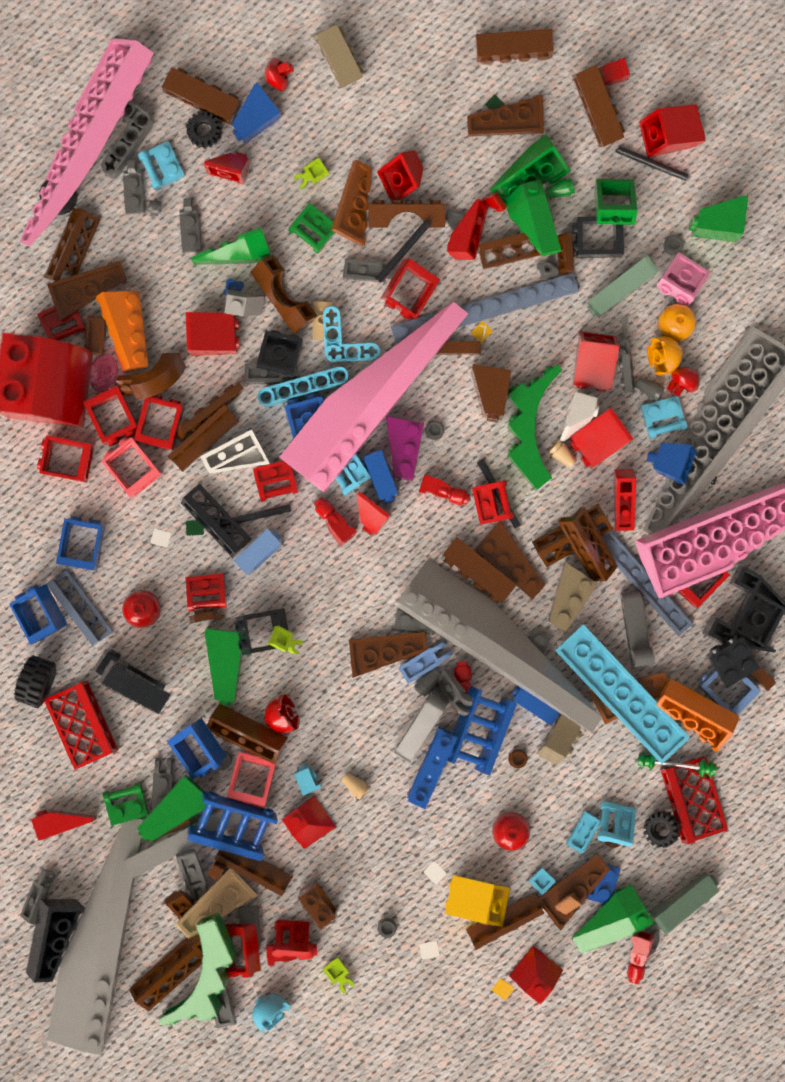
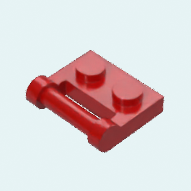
[37,306,86,341]
[252,461,298,502]
[472,480,514,525]
[185,573,227,612]
[272,920,310,958]

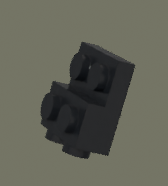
[256,330,303,376]
[706,635,760,688]

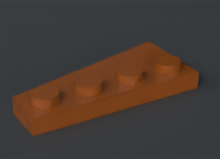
[587,672,669,725]

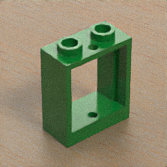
[594,179,637,225]

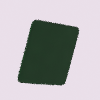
[485,94,505,110]
[186,520,204,536]

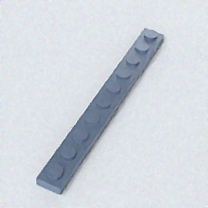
[391,273,579,345]

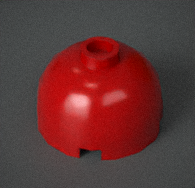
[122,590,161,628]
[264,694,300,734]
[492,812,531,851]

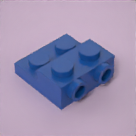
[284,393,323,439]

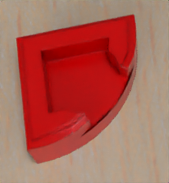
[481,192,507,212]

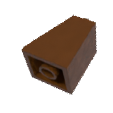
[471,364,511,423]

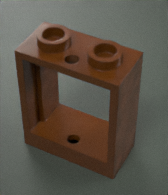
[297,879,338,931]

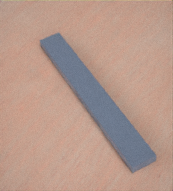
[588,522,694,636]

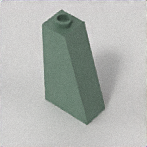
[587,255,659,318]
[649,872,720,935]

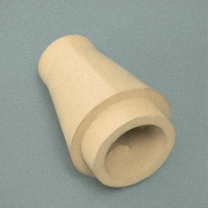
[548,440,577,468]
[341,772,370,800]

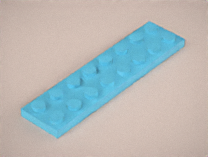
[554,624,690,764]

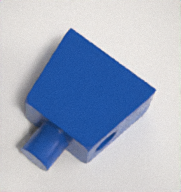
[647,443,697,485]

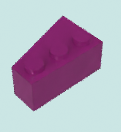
[386,416,424,482]

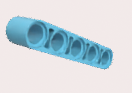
[257,367,349,407]

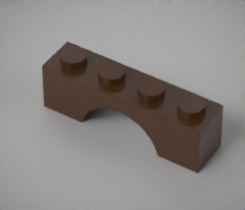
[368,200,445,228]
[250,255,318,334]

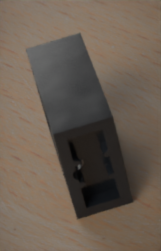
[572,216,624,259]
[235,608,289,655]

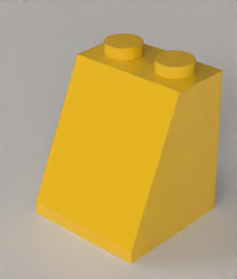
[445,875,510,927]

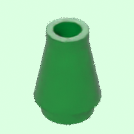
[546,178,575,199]

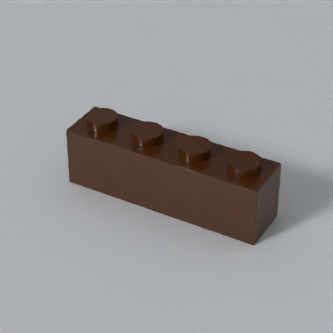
[475,29,553,65]
[572,65,625,147]
[162,67,241,125]
[442,537,517,604]
[207,703,288,764]

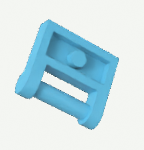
[138,141,185,190]
[640,396,687,439]
[336,454,371,496]
[598,801,636,847]

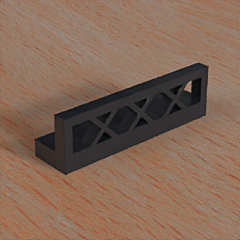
[181,484,252,559]

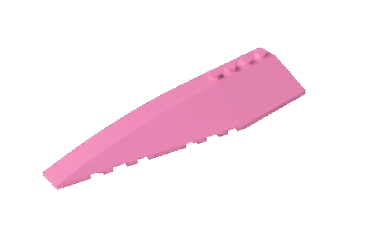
[20,39,154,246]
[279,302,469,493]
[635,482,785,598]

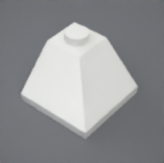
[560,392,599,442]

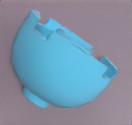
[252,994,291,1033]

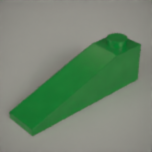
[489,135,571,202]
[504,179,561,256]
[191,227,271,265]
[572,883,654,954]

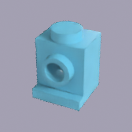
[294,764,322,796]

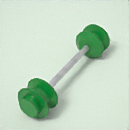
[638,751,717,779]

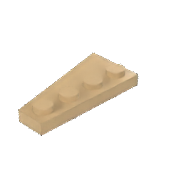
[175,868,257,938]

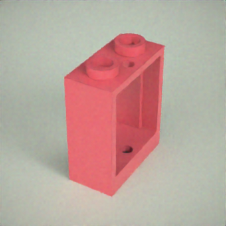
[101,437,163,498]
[227,750,276,809]

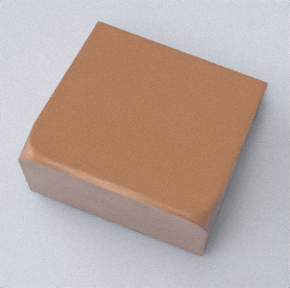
[555,892,581,914]

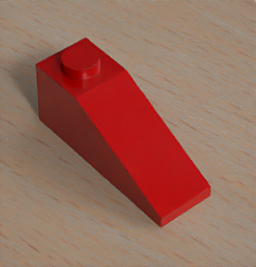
[447,199,488,260]
[613,469,636,531]
[31,809,96,841]

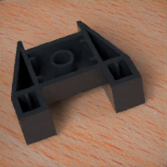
[702,566,785,653]
[93,649,171,714]

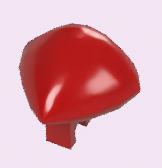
[264,57,294,92]
[666,367,700,397]

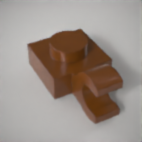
[189,607,225,624]

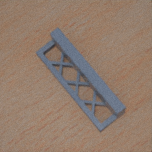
[46,570,113,646]

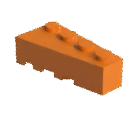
[96,291,148,372]
[656,679,740,752]

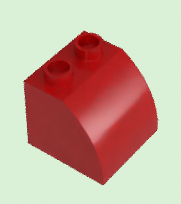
[0,332,93,428]

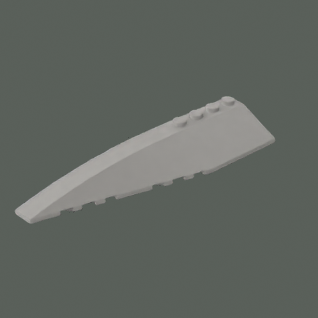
[643,326,785,534]
[397,559,602,734]
[47,818,145,1055]

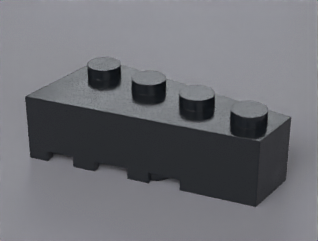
[26,899,85,983]

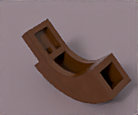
[116,353,186,399]
[164,889,203,955]

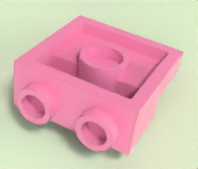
[657,252,711,306]

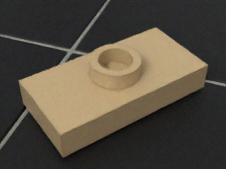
[312,301,333,341]

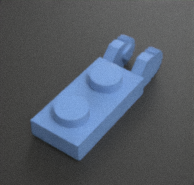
[398,641,453,684]

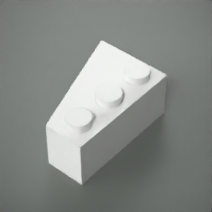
[200,429,270,474]

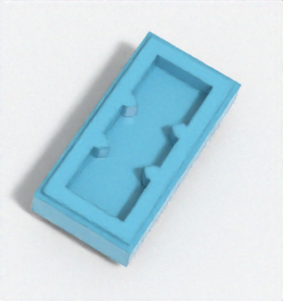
[565,810,601,854]

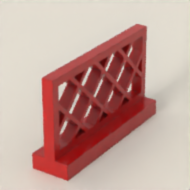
[45,680,119,770]
[660,756,728,845]

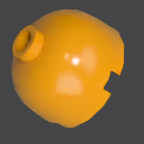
[657,304,696,343]
[647,336,683,376]

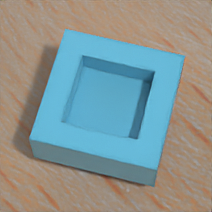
[528,867,556,895]

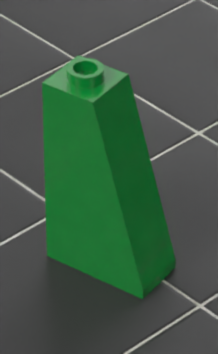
[204,628,242,705]
[137,774,206,842]

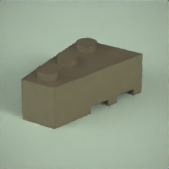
[313,24,364,88]

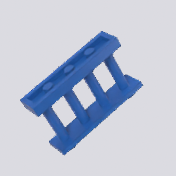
[447,686,517,776]
[407,727,458,809]
[187,791,278,861]

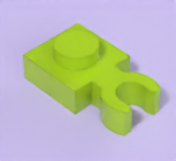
[294,158,329,190]
[268,626,303,654]
[322,956,355,994]

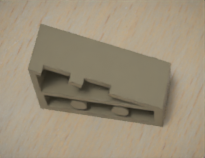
[548,562,598,632]
[537,713,582,765]

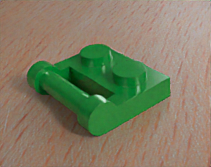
[288,203,335,254]
[102,782,149,826]

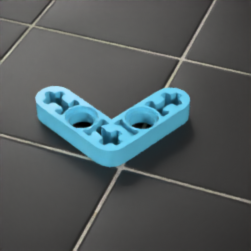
[323,306,380,362]

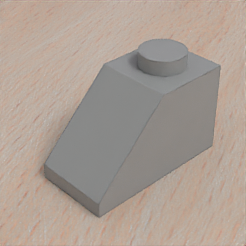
[224,289,265,316]

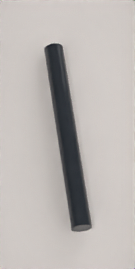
[616,146,689,181]
[375,220,431,283]
[477,459,521,529]
[215,504,291,527]

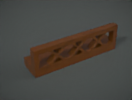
[44,208,101,282]
[478,233,541,270]
[168,405,239,472]
[532,504,614,567]
[558,507,618,582]
[214,850,293,897]
[466,893,545,950]
[129,937,203,1012]

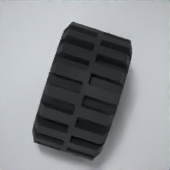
[14,655,56,708]

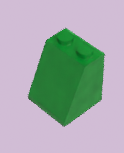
[689,196,748,242]

